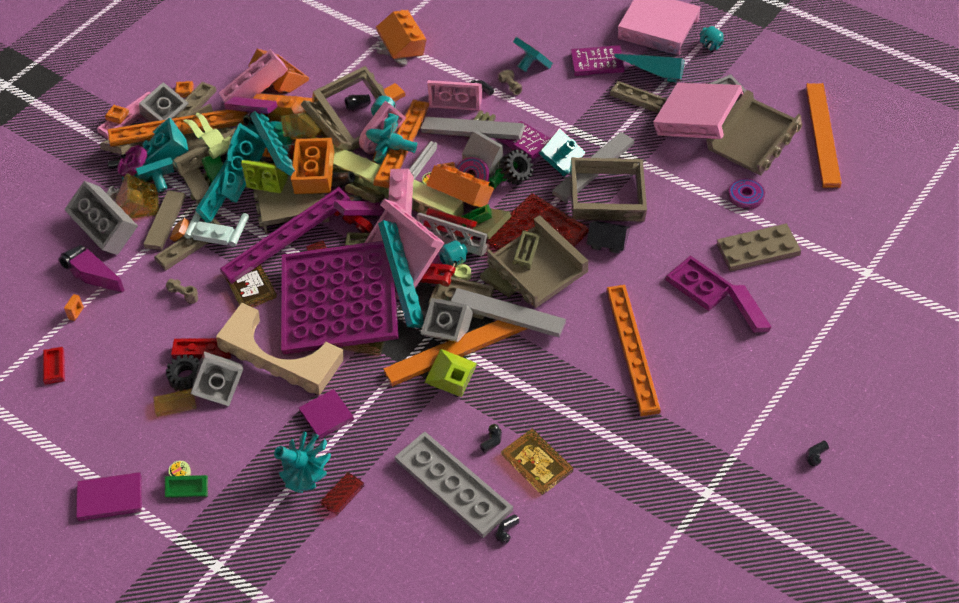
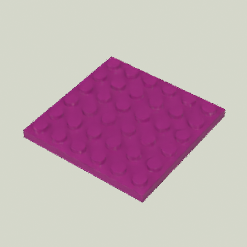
[281,241,398,354]

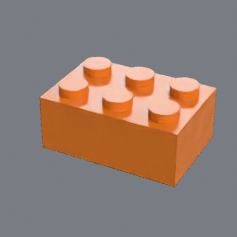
[291,138,334,194]
[426,164,494,207]

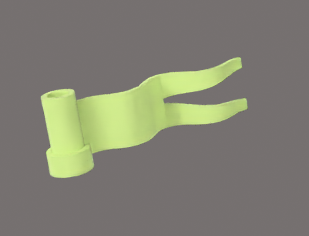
[183,113,231,159]

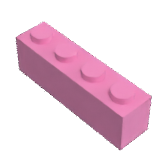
[219,49,288,102]
[388,169,414,215]

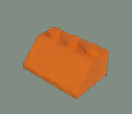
[376,10,427,59]
[248,49,310,93]
[253,94,313,124]

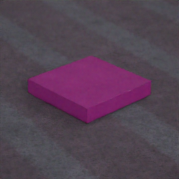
[299,389,354,439]

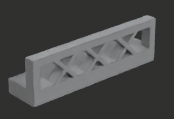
[417,213,489,256]

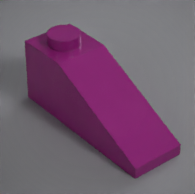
[69,249,125,292]

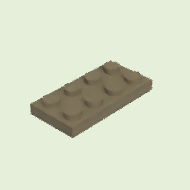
[717,223,801,271]

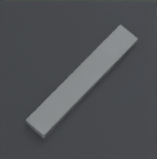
[421,117,525,140]
[552,132,634,203]
[451,288,566,338]

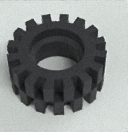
[499,150,534,185]
[166,355,200,393]

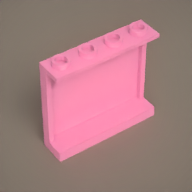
[618,0,700,55]
[653,83,743,139]
[365,199,444,299]

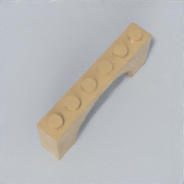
[216,303,343,395]

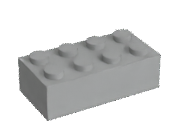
[64,180,138,255]

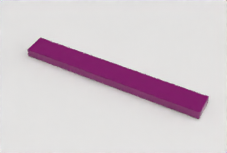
[220,187,350,284]

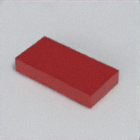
[43,347,65,385]

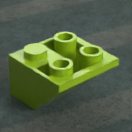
[241,160,288,193]
[425,349,477,397]

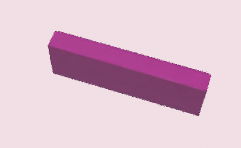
[224,97,278,114]
[333,201,385,216]
[727,285,772,332]

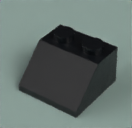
[587,220,630,253]

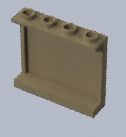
[706,90,802,176]
[173,104,236,176]
[253,163,329,234]
[487,215,588,308]

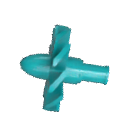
[365,113,418,164]
[274,432,331,493]

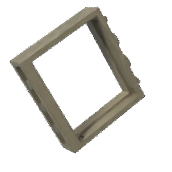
[312,66,400,152]
[570,157,647,222]

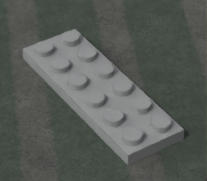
[395,432,513,538]

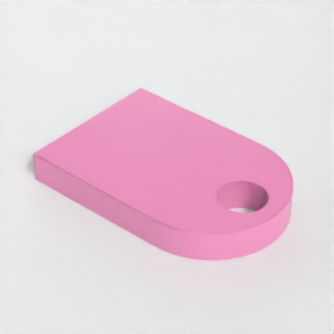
[359,101,406,154]

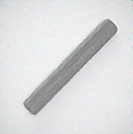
[409,141,437,179]

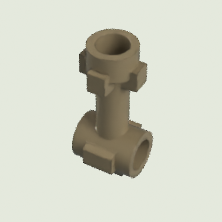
[498,69,522,95]
[166,278,199,304]

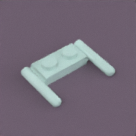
[184,212,249,247]

